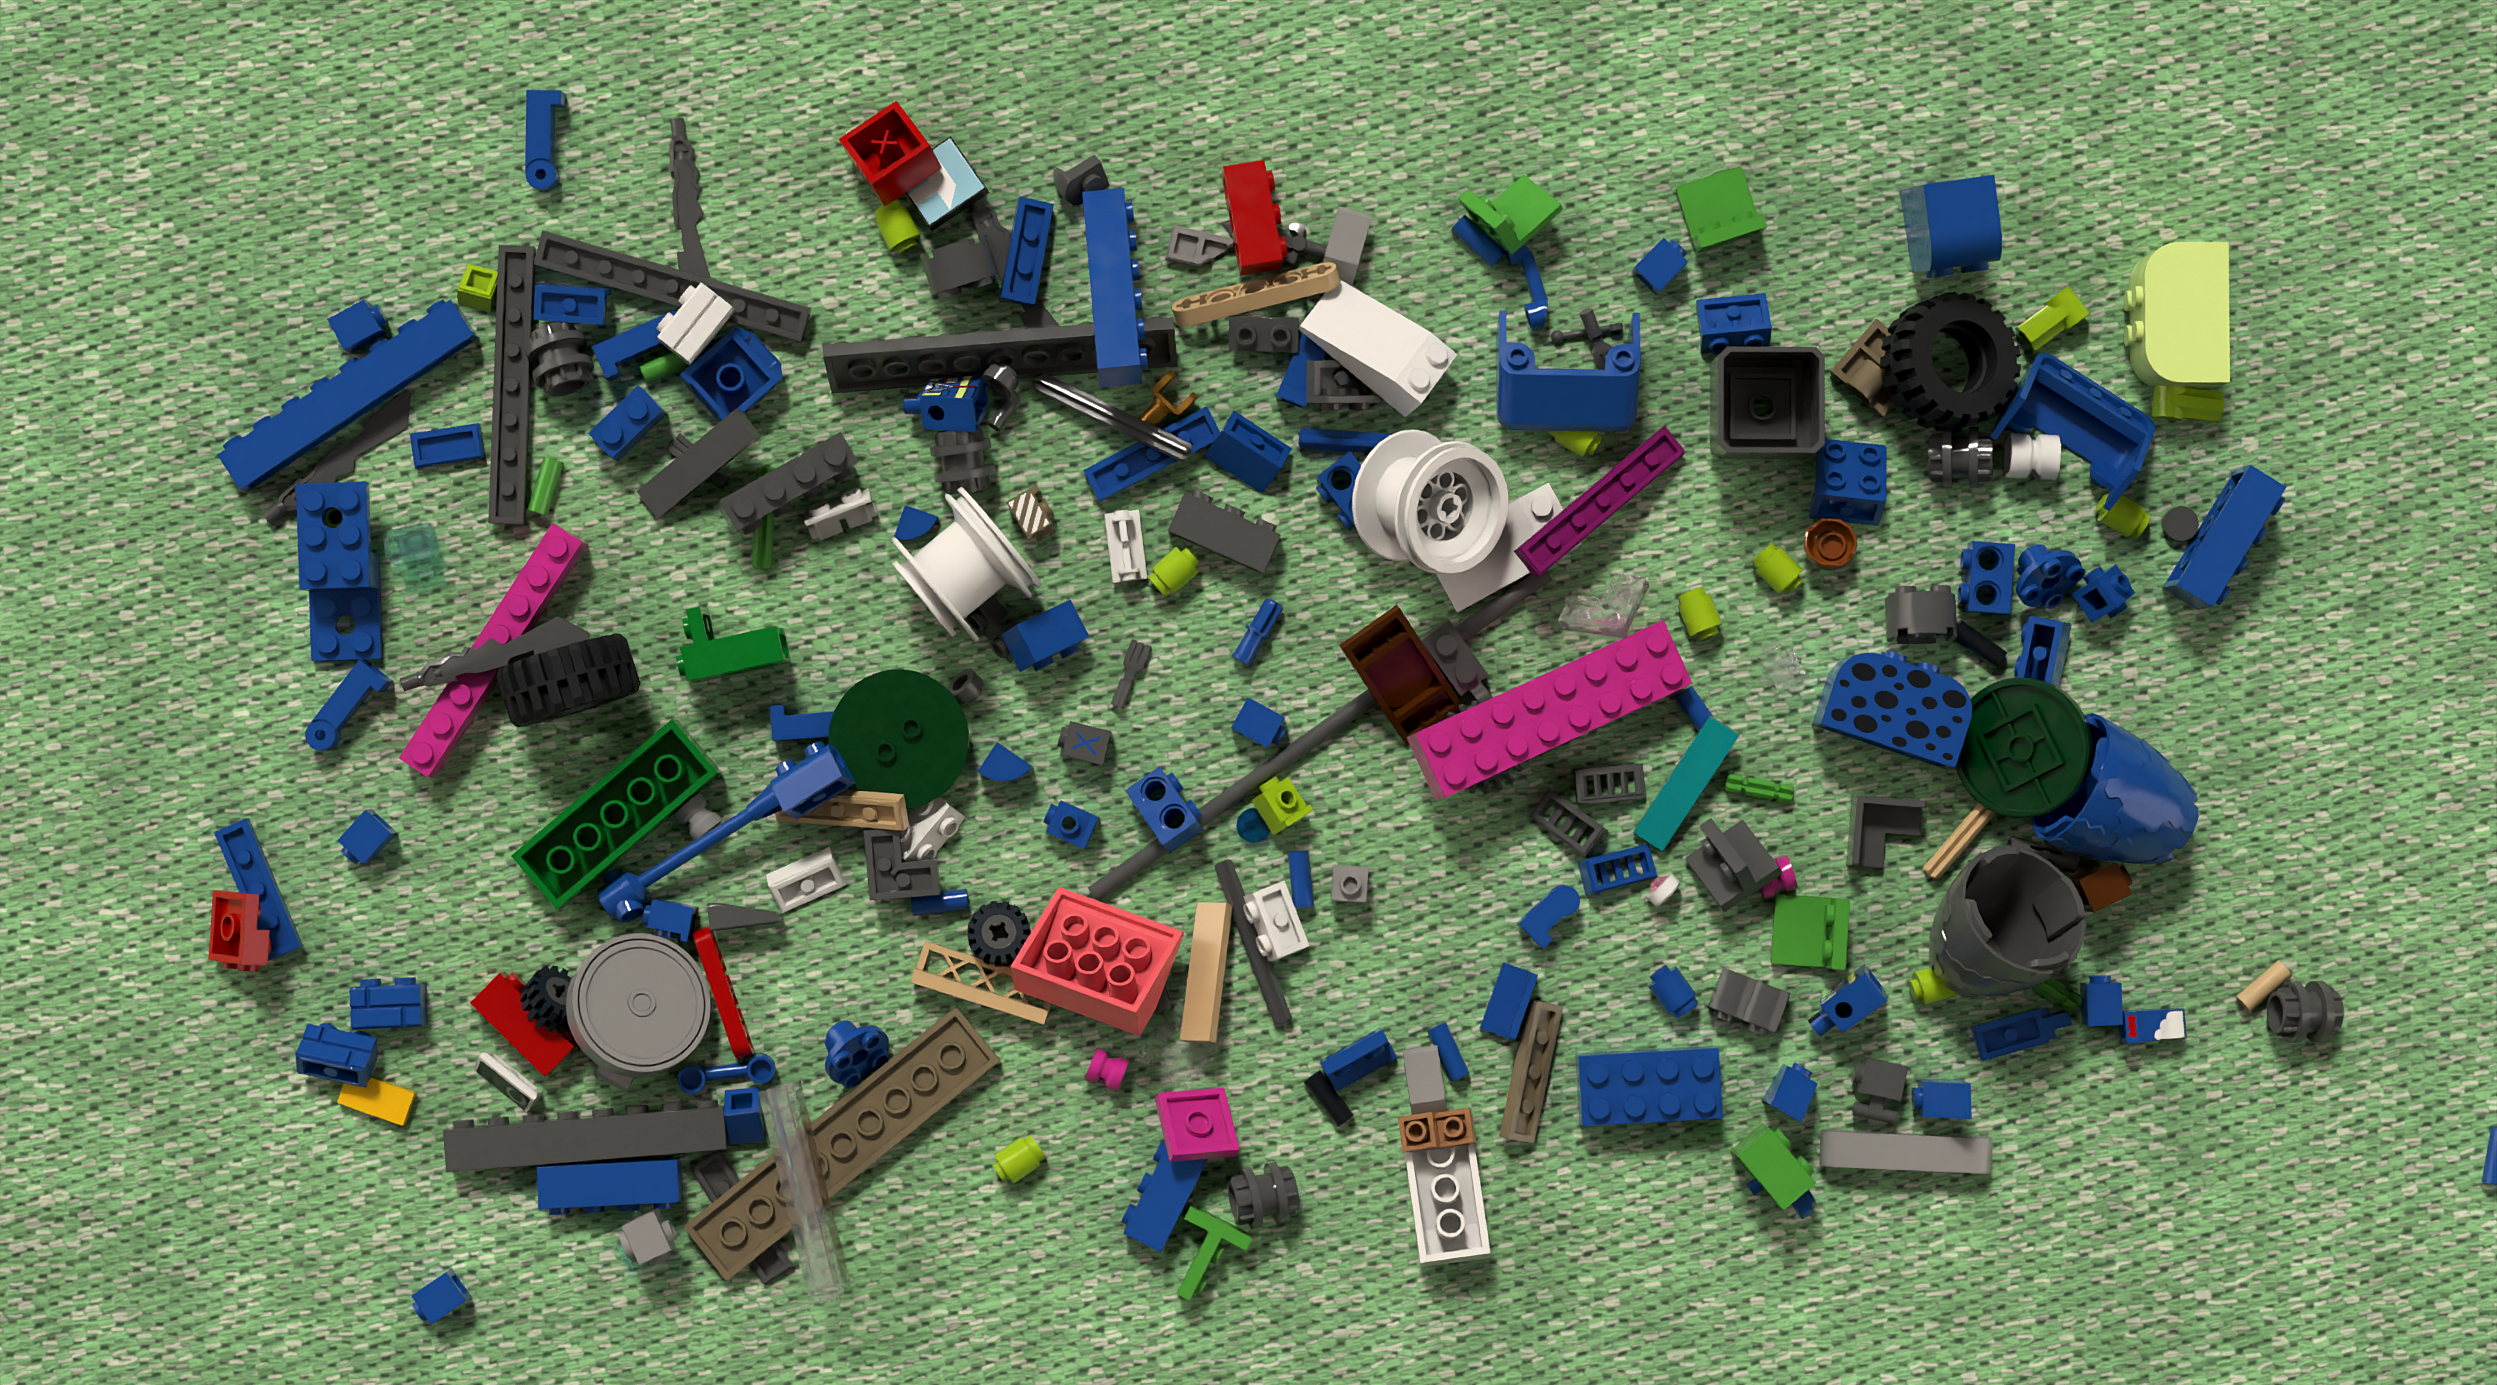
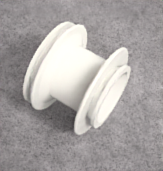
[1352,429,1508,574]
[892,487,1042,642]

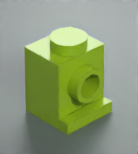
[1251,776,1313,835]

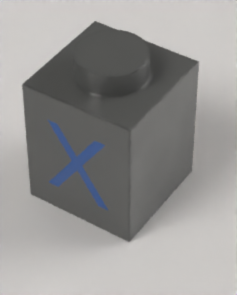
[1057,721,1112,766]

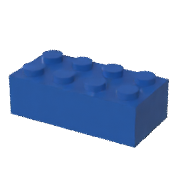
[2162,465,2286,610]
[1575,1046,1723,1126]

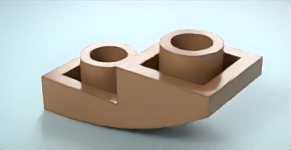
[1398,1107,1477,1153]

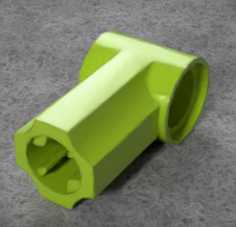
[2015,286,2090,352]
[2151,385,2225,423]

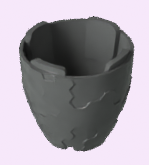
[1928,845,2085,999]

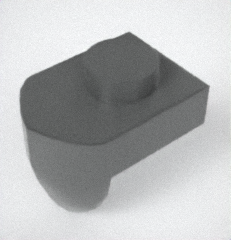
[1053,155,1110,205]

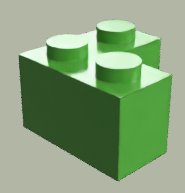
[1730,1124,1816,1211]

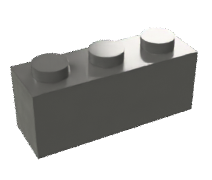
[1168,490,1281,575]

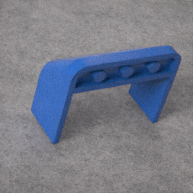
[1496,311,1641,432]
[1990,353,2155,511]

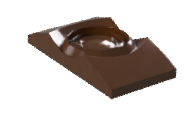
[1339,605,1462,746]

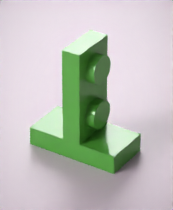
[1177,1203,1253,1301]

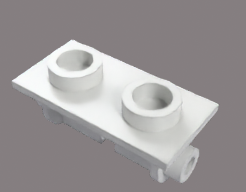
[804,488,878,540]
[1104,510,1147,583]

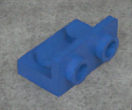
[1696,293,1772,354]
[1320,1027,1397,1091]

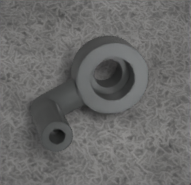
[982,363,1020,431]
[947,669,983,705]

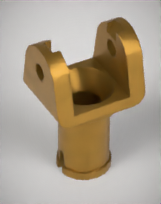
[1139,370,1199,427]

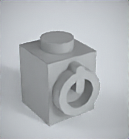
[619,1208,677,1266]

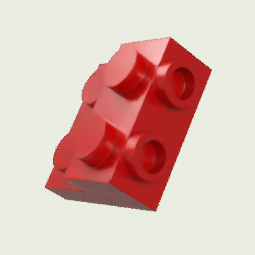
[208,890,271,972]

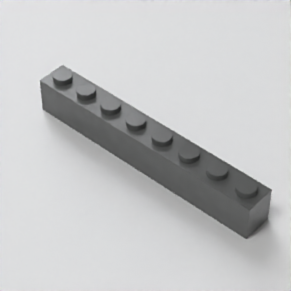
[443,1099,730,1172]

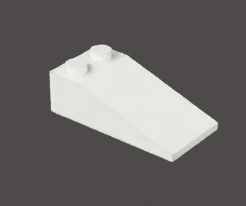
[1298,280,1457,417]
[1436,483,1582,613]
[1405,1144,1491,1267]

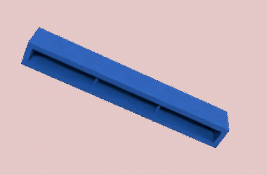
[217,300,479,492]

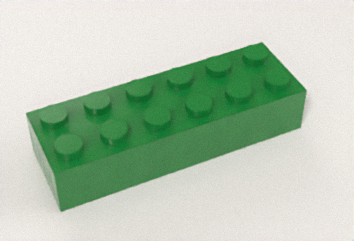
[511,719,723,909]

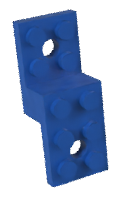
[296,481,383,661]

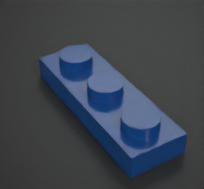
[999,196,1054,307]

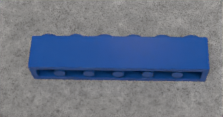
[1082,188,1148,388]

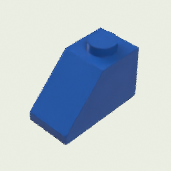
[1762,1062,1818,1122]
[1912,1079,1972,1119]

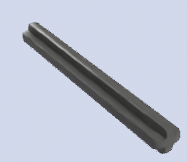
[1034,374,1193,462]
[1215,859,1292,1025]

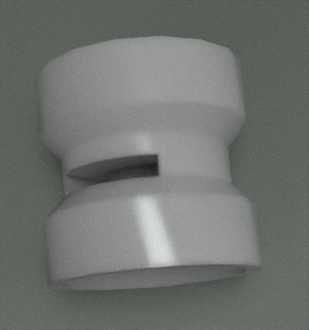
[674,794,723,841]

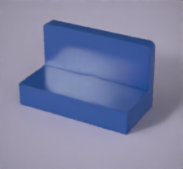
[533,283,611,325]
[1205,411,1292,493]
[1479,962,1538,1041]

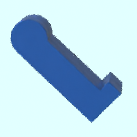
[525,90,566,192]
[1276,306,1326,410]
[592,311,677,381]
[305,660,393,750]
[770,705,834,741]

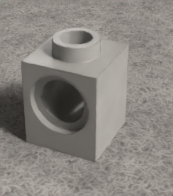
[1331,865,1369,902]

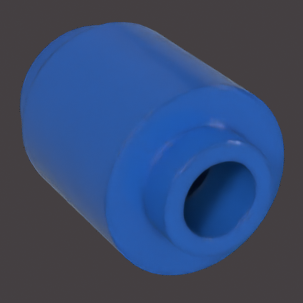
[1648,965,1698,1019]

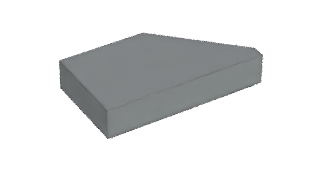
[1165,225,1234,268]

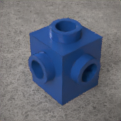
[2072,564,2135,623]

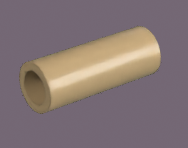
[2236,960,2292,1013]

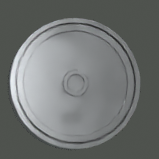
[566,933,711,1077]

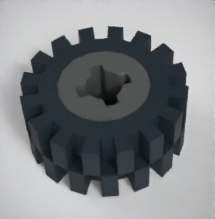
[967,901,1030,967]
[520,966,573,1033]

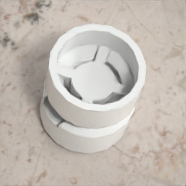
[2004,433,2061,480]

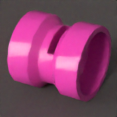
[1759,856,1798,900]
[1084,1048,1129,1092]

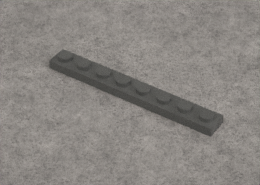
[533,231,812,342]
[488,245,536,525]

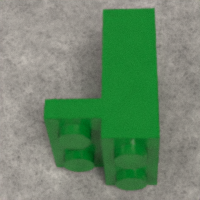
[676,606,791,683]

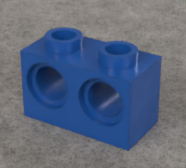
[1316,451,1361,532]
[1958,541,2015,615]
[1125,766,1204,854]

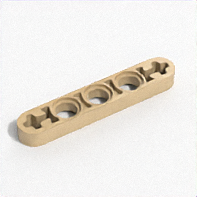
[1171,262,1341,327]

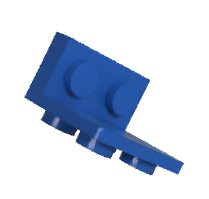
[1809,439,1887,526]

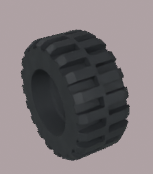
[1880,292,2021,431]
[497,633,640,727]

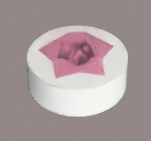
[1647,873,1680,906]

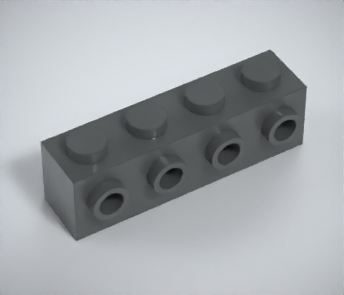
[716,432,858,535]

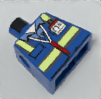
[903,375,989,432]
[1808,964,1887,1037]

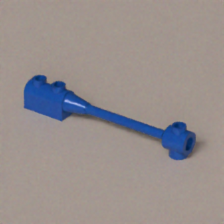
[597,741,856,923]

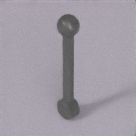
[1551,323,1623,344]

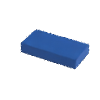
[410,423,485,469]

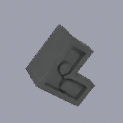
[1846,795,1927,868]
[864,828,942,901]

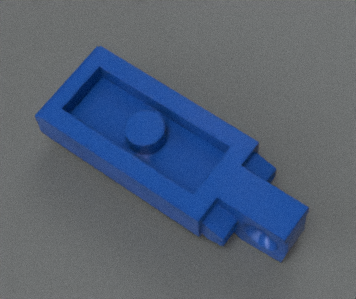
[1971,1007,2072,1061]

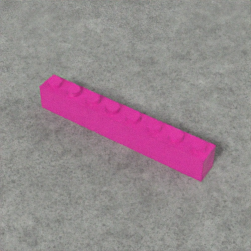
[399,523,588,778]

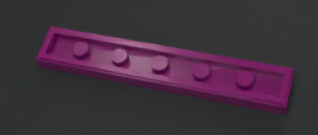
[1514,426,1686,579]

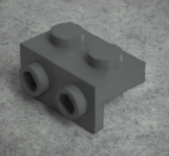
[1306,360,1383,410]

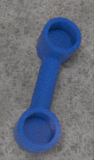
[1505,244,1548,331]
[677,1053,776,1094]

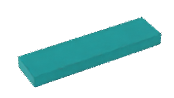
[1633,715,1739,851]

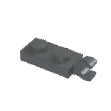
[1420,618,1493,704]

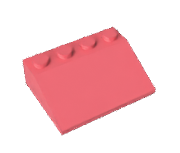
[1010,887,1184,1036]

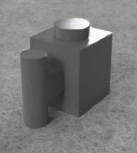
[1851,1056,1908,1124]

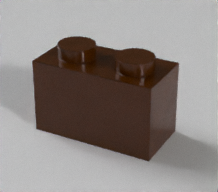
[2068,861,2133,912]

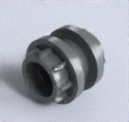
[525,322,594,396]
[930,427,995,495]
[1928,427,1993,488]
[2267,981,2344,1043]
[1228,1162,1300,1229]

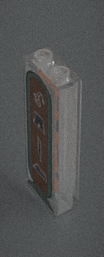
[758,1079,851,1304]

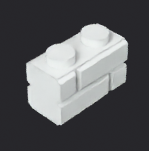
[656,283,734,365]

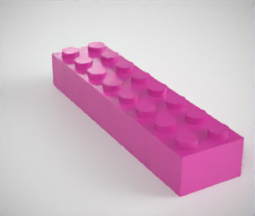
[1406,620,1693,801]

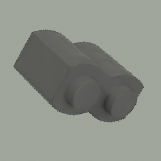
[1708,967,1790,1036]

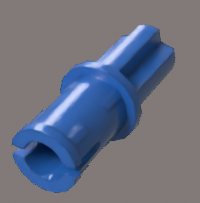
[1232,598,1283,667]

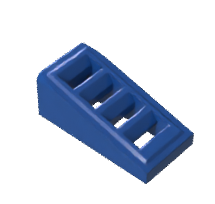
[1577,843,1657,895]

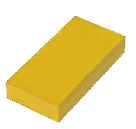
[337,1076,417,1126]

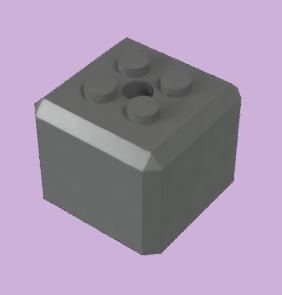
[1710,347,1825,459]

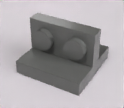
[1685,818,1782,912]

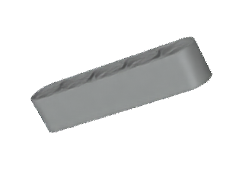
[1819,1130,1992,1174]

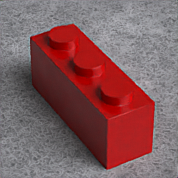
[1221,160,1288,276]
[470,972,578,1077]

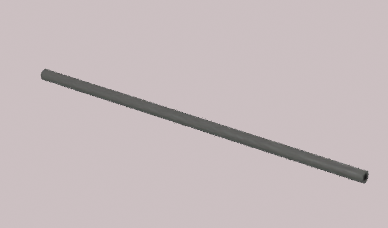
[1088,571,1552,901]

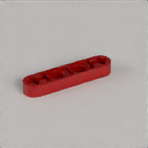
[693,926,755,1060]

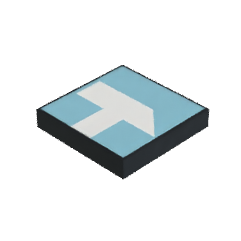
[906,136,990,231]

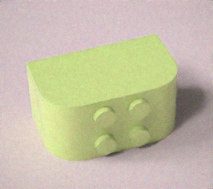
[2123,242,2230,389]

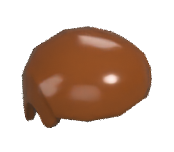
[1804,518,1857,571]

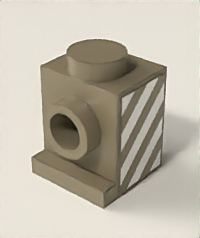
[1006,485,1056,542]

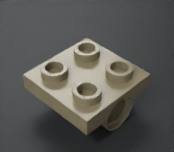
[1830,319,1894,417]

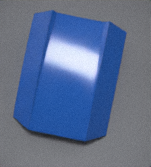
[680,327,783,422]

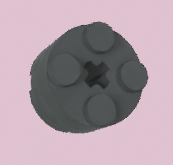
[920,234,999,300]
[1885,585,1957,644]

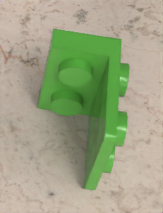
[1676,166,1767,254]
[1458,175,1563,255]
[1770,894,1850,970]

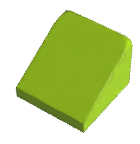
[457,264,498,313]

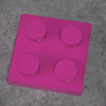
[1155,1088,1240,1162]

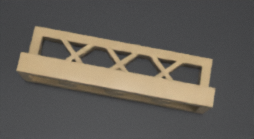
[910,941,1051,1025]

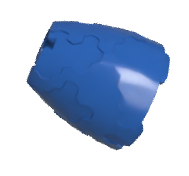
[2031,713,2199,864]

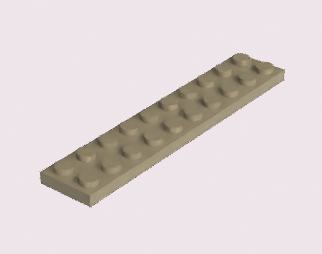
[683,1006,1000,1281]

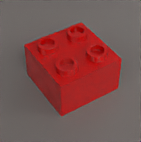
[839,101,942,207]

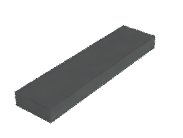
[637,408,760,519]
[690,1150,794,1285]

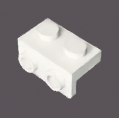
[900,796,965,861]
[1243,881,1309,962]

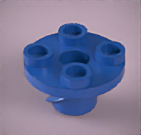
[2016,544,2085,609]
[825,1020,890,1088]

